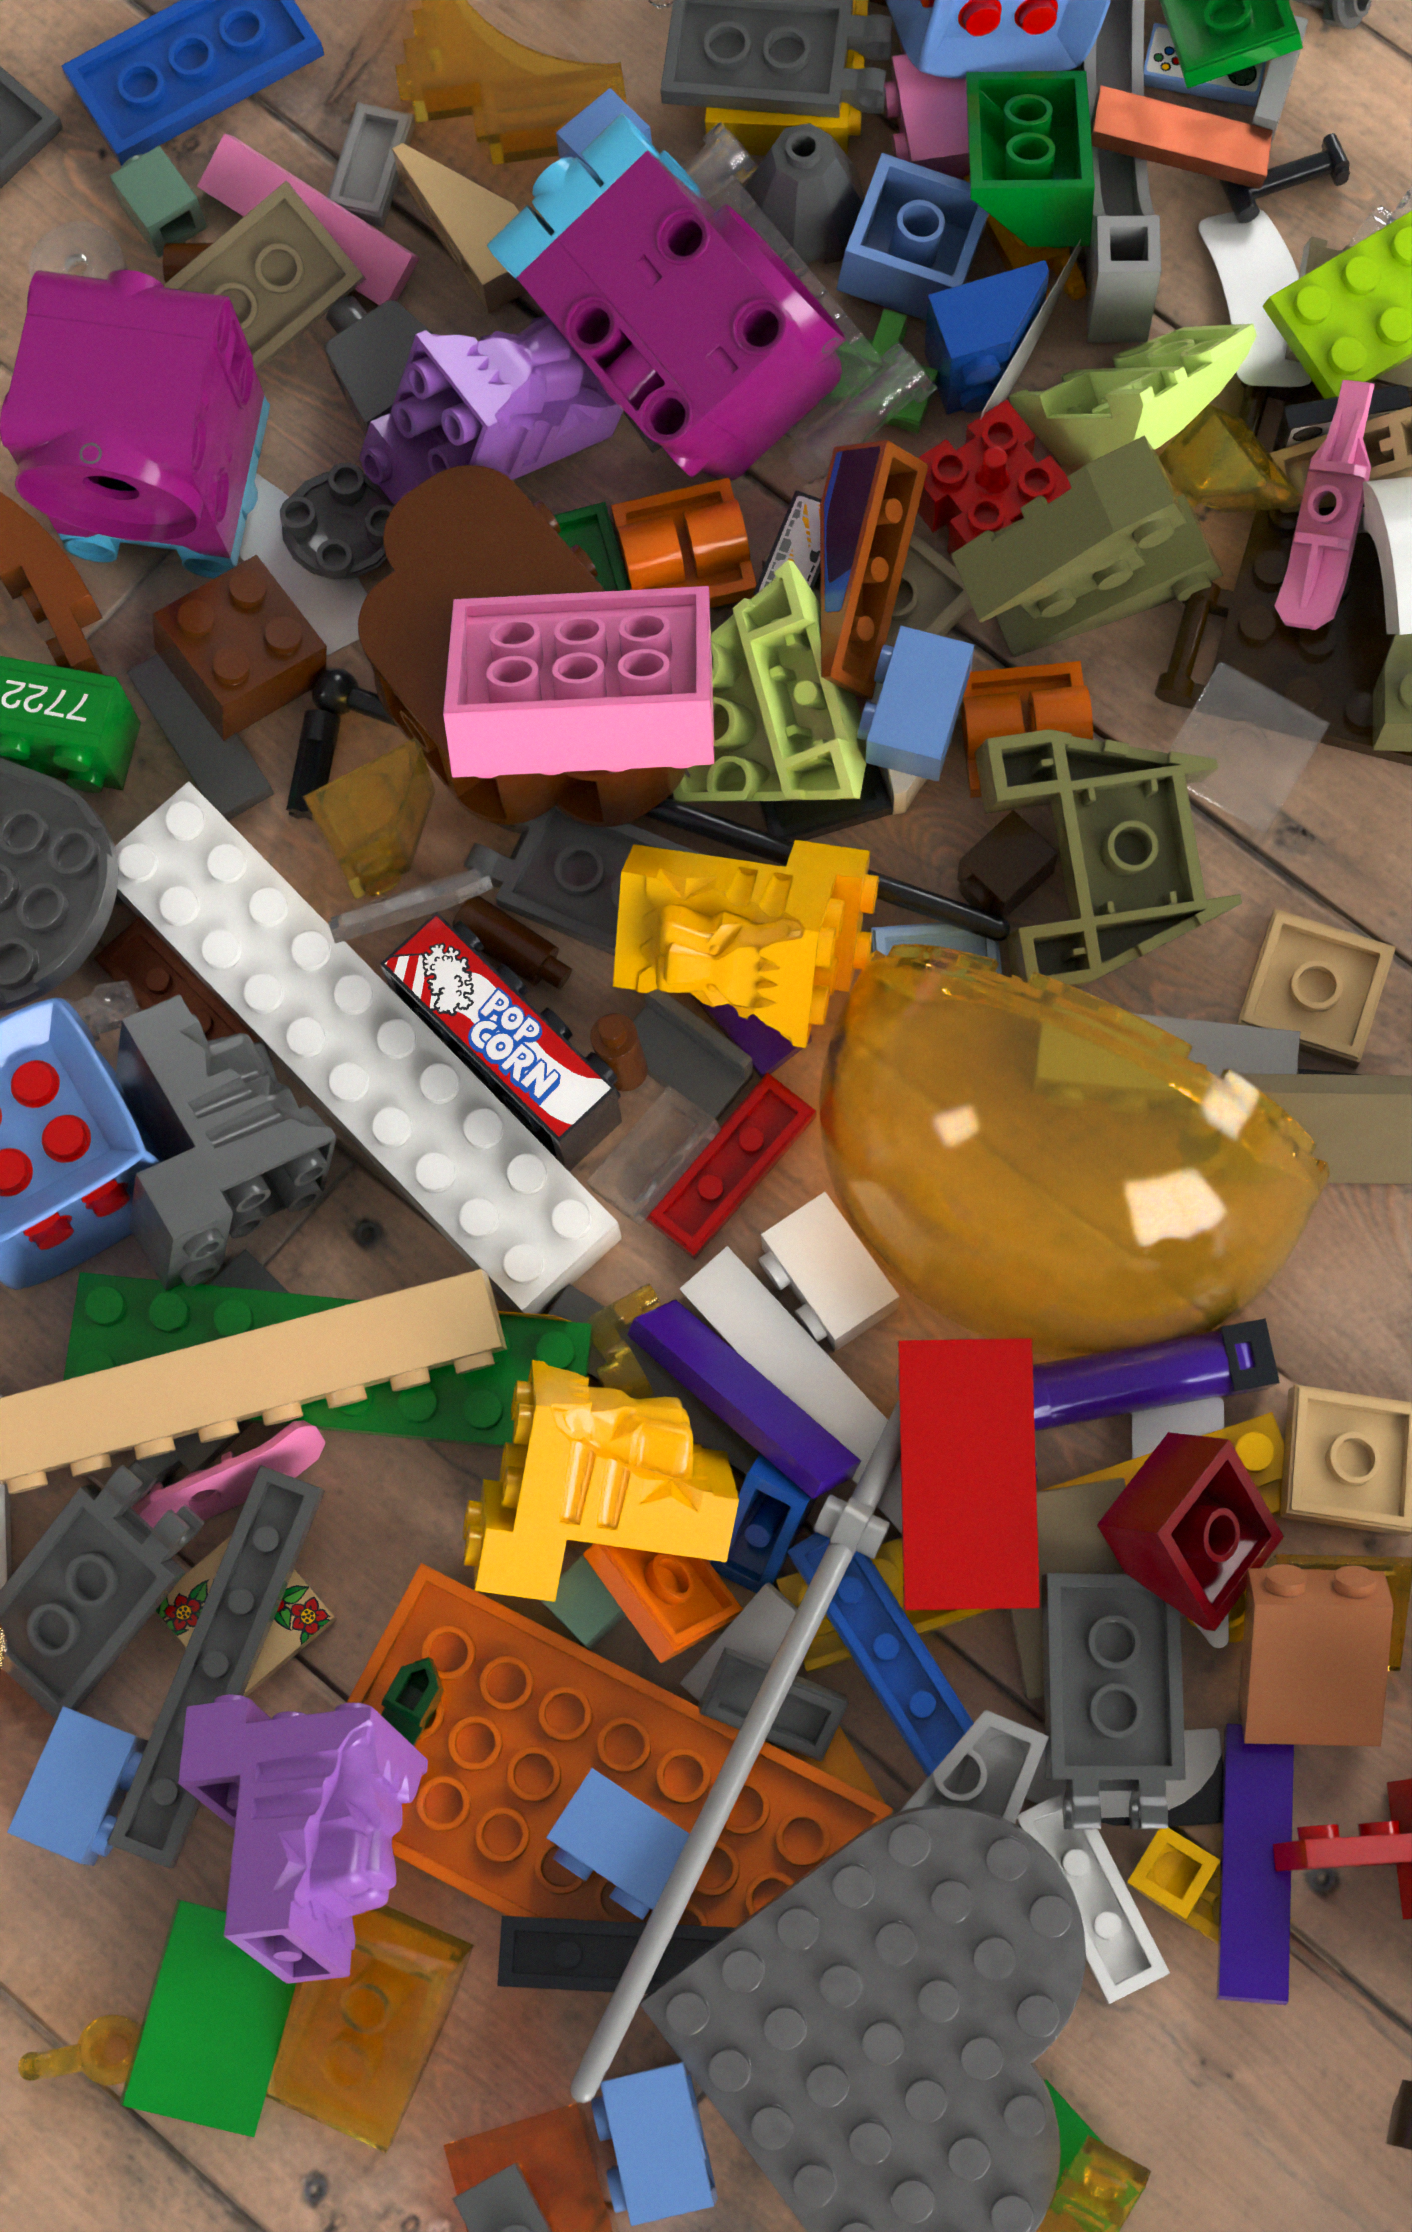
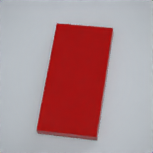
[898,1338,1040,1610]

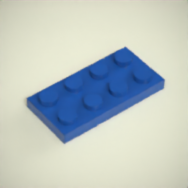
[61,0,324,166]

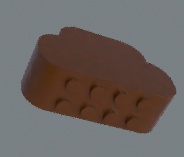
[358,465,686,827]

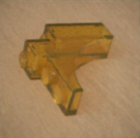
[395,0,627,165]

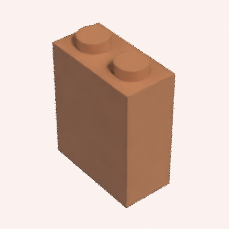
[1238,1564,1394,1747]

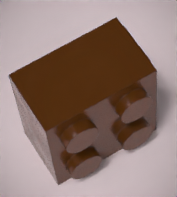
[152,554,327,741]

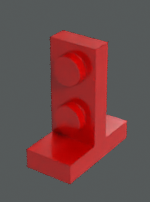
[1273,1778,1412,1920]

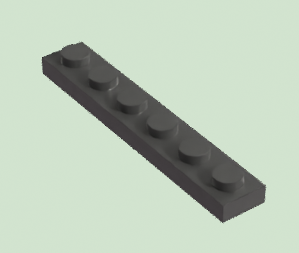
[107,1465,325,1868]

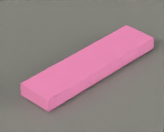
[197,134,420,306]

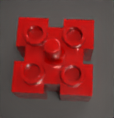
[917,399,1071,557]

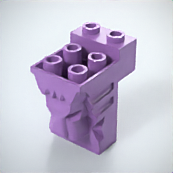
[359,315,623,506]
[178,1695,428,1984]

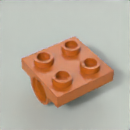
[611,477,757,608]
[961,661,1093,798]

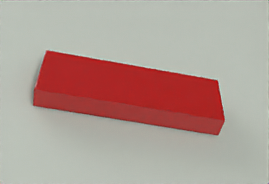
[645,1072,817,1260]

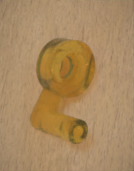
[586,1283,661,1399]
[18,2015,141,2085]

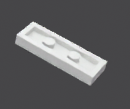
[1016,1791,1170,2004]

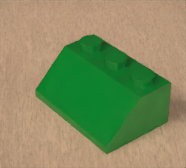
[966,71,1095,248]

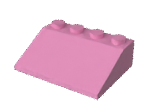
[443,586,714,778]

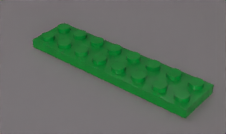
[63,1272,594,1449]

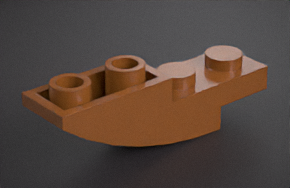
[0,492,104,675]

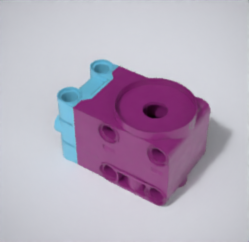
[487,113,847,481]
[0,269,270,579]

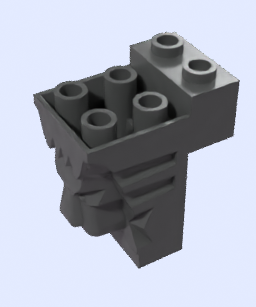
[116,995,337,1291]

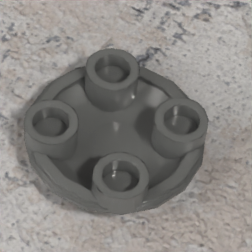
[280,462,394,580]

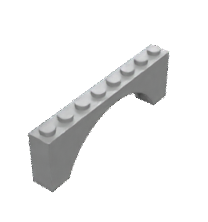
[1081,0,1161,343]

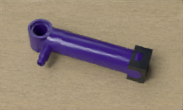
[1033,1318,1280,1485]

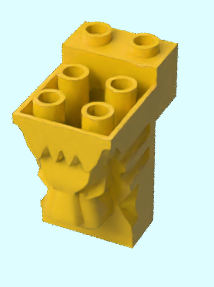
[613,840,879,1048]
[462,1360,739,1602]

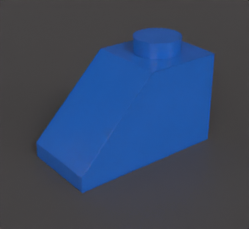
[710,1453,817,1594]

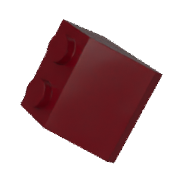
[1097,1432,1284,1631]

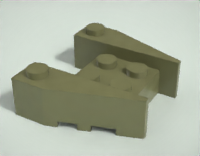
[951,435,1224,658]
[975,729,1242,1000]

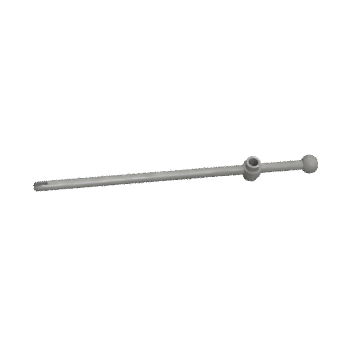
[570,1371,900,2103]

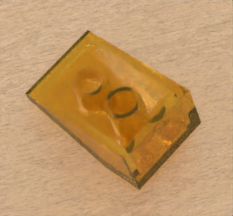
[266,1905,474,2153]

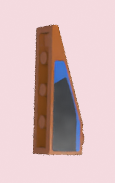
[820,440,928,699]

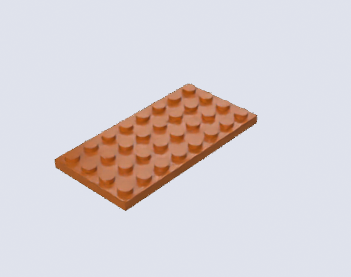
[346,1563,894,1928]

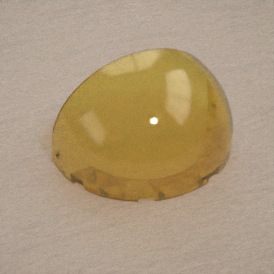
[819,944,1330,1359]

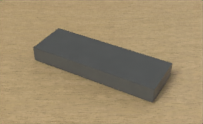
[127,654,274,821]

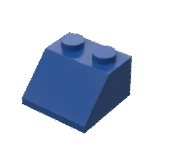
[924,260,1049,415]

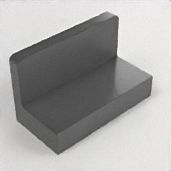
[633,989,753,1125]

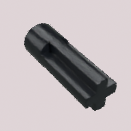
[286,709,341,821]

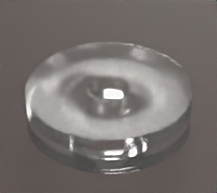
[29,222,128,279]

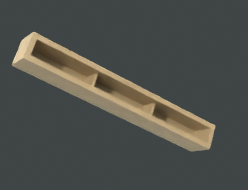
[0,1269,507,1494]

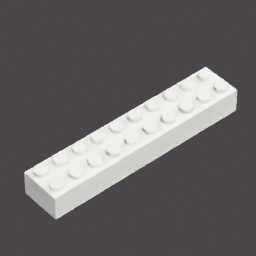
[115,781,622,1314]

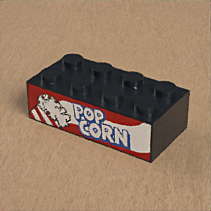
[380,912,622,1172]

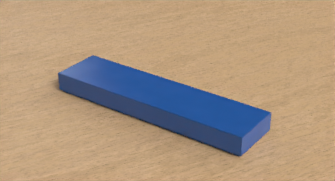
[787,1532,974,1778]

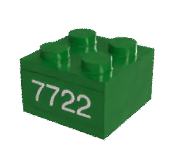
[0,656,141,793]

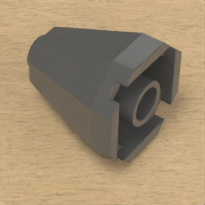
[741,123,864,271]

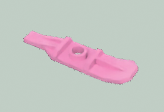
[1274,380,1374,630]
[131,1420,326,1528]

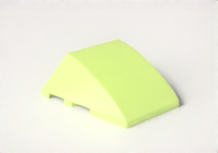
[1008,324,1257,465]
[673,560,866,803]

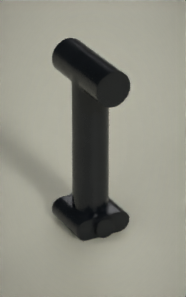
[1219,133,1350,223]

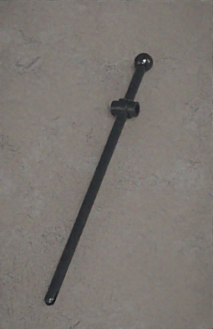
[312,667,1010,941]

